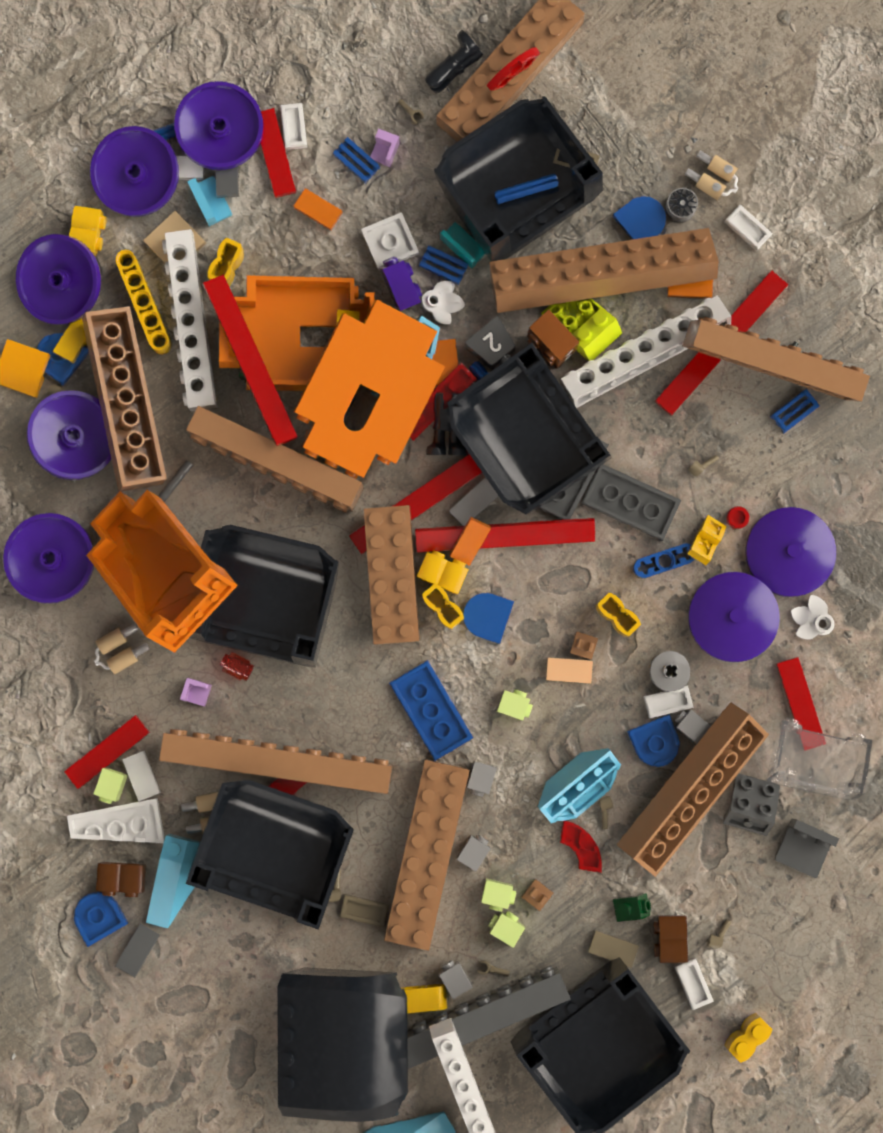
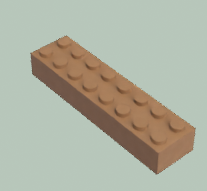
[436,0,585,142]
[82,306,167,492]
[682,317,870,402]
[186,406,364,513]
[617,702,769,877]
[384,759,470,951]

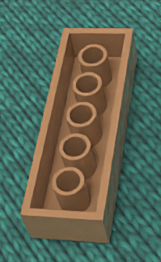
[364,505,420,644]

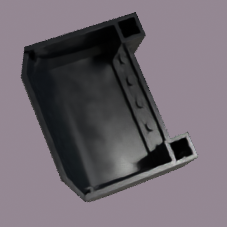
[434,96,603,262]
[448,343,612,515]
[189,524,339,668]
[186,780,354,930]
[510,957,690,1133]
[277,967,408,1122]

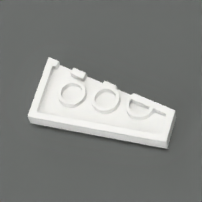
[67,798,165,844]

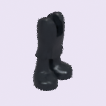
[425,30,483,93]
[426,392,468,455]

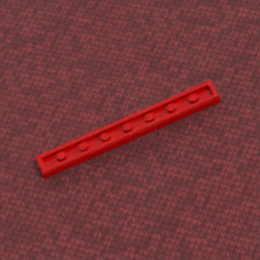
[655,270,789,416]
[203,274,298,447]
[349,454,482,555]
[415,518,595,552]

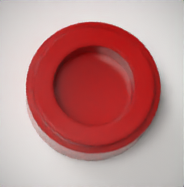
[726,506,750,529]

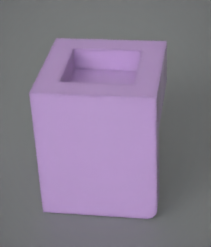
[370,129,400,167]
[180,678,212,707]

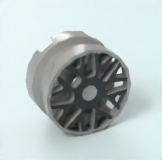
[665,188,698,223]

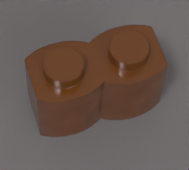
[96,862,146,897]
[653,915,688,963]

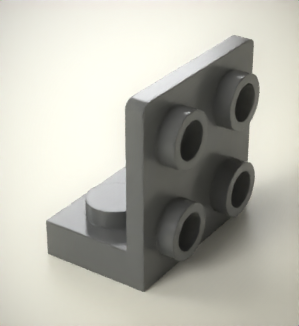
[723,773,780,836]
[775,818,839,878]

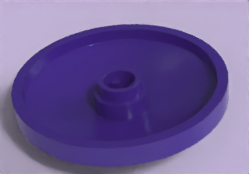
[174,81,263,170]
[90,126,179,217]
[16,234,101,324]
[27,391,111,480]
[745,507,836,597]
[3,513,94,604]
[688,572,780,662]

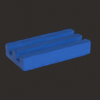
[333,137,380,184]
[419,245,468,285]
[770,389,820,434]

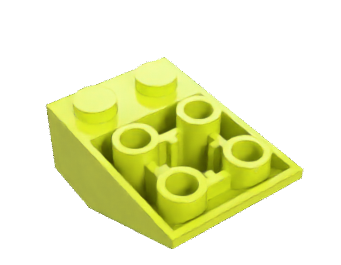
[541,298,622,361]

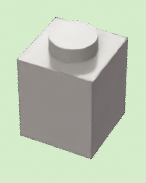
[674,710,711,744]
[467,761,497,797]
[457,834,491,872]
[439,960,473,999]

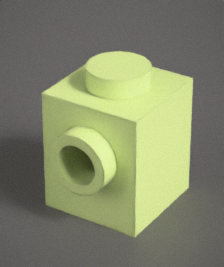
[497,689,533,721]
[94,768,128,804]
[481,878,516,912]
[488,911,525,948]

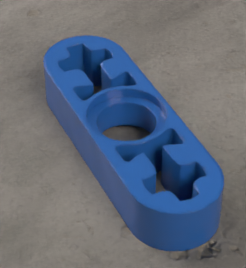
[633,543,695,579]

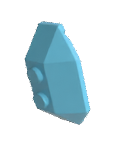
[538,748,621,823]

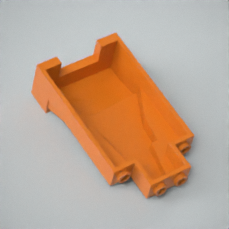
[86,489,238,653]

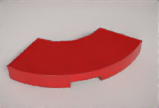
[486,47,540,91]
[560,820,602,873]

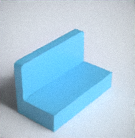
[187,176,232,226]

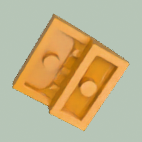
[0,339,51,398]

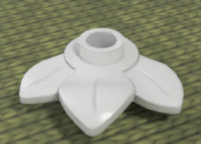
[421,281,465,324]
[791,595,834,640]

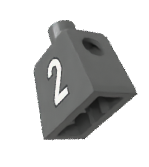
[464,316,516,369]

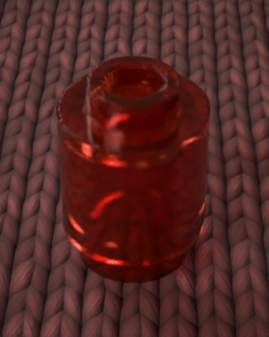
[220,652,255,682]

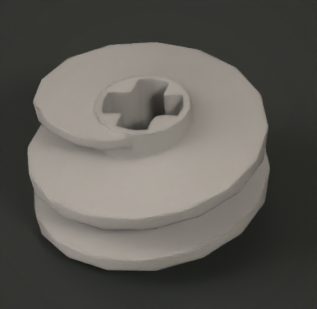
[649,651,690,692]

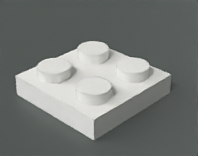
[361,212,419,271]

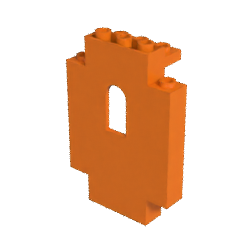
[219,275,381,391]
[293,300,445,479]

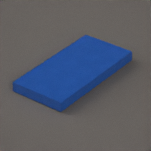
[389,660,473,761]

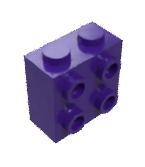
[379,256,422,311]

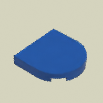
[612,196,666,240]
[37,333,89,386]
[463,593,514,644]
[627,715,680,767]
[74,892,128,947]

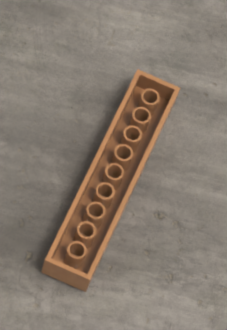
[489,228,719,313]
[159,729,393,794]

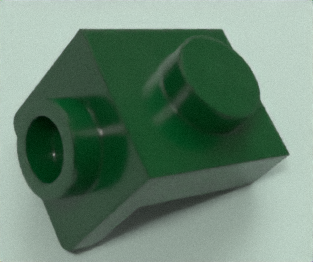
[613,893,651,922]

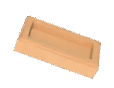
[546,658,593,684]

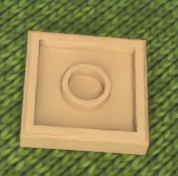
[143,211,206,263]

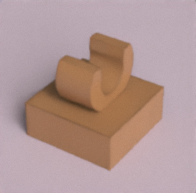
[570,632,598,660]
[521,879,554,911]

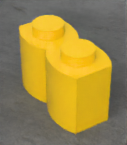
[69,206,106,256]
[208,238,244,287]
[416,550,469,595]
[422,584,464,630]
[595,593,641,637]
[724,1013,772,1063]

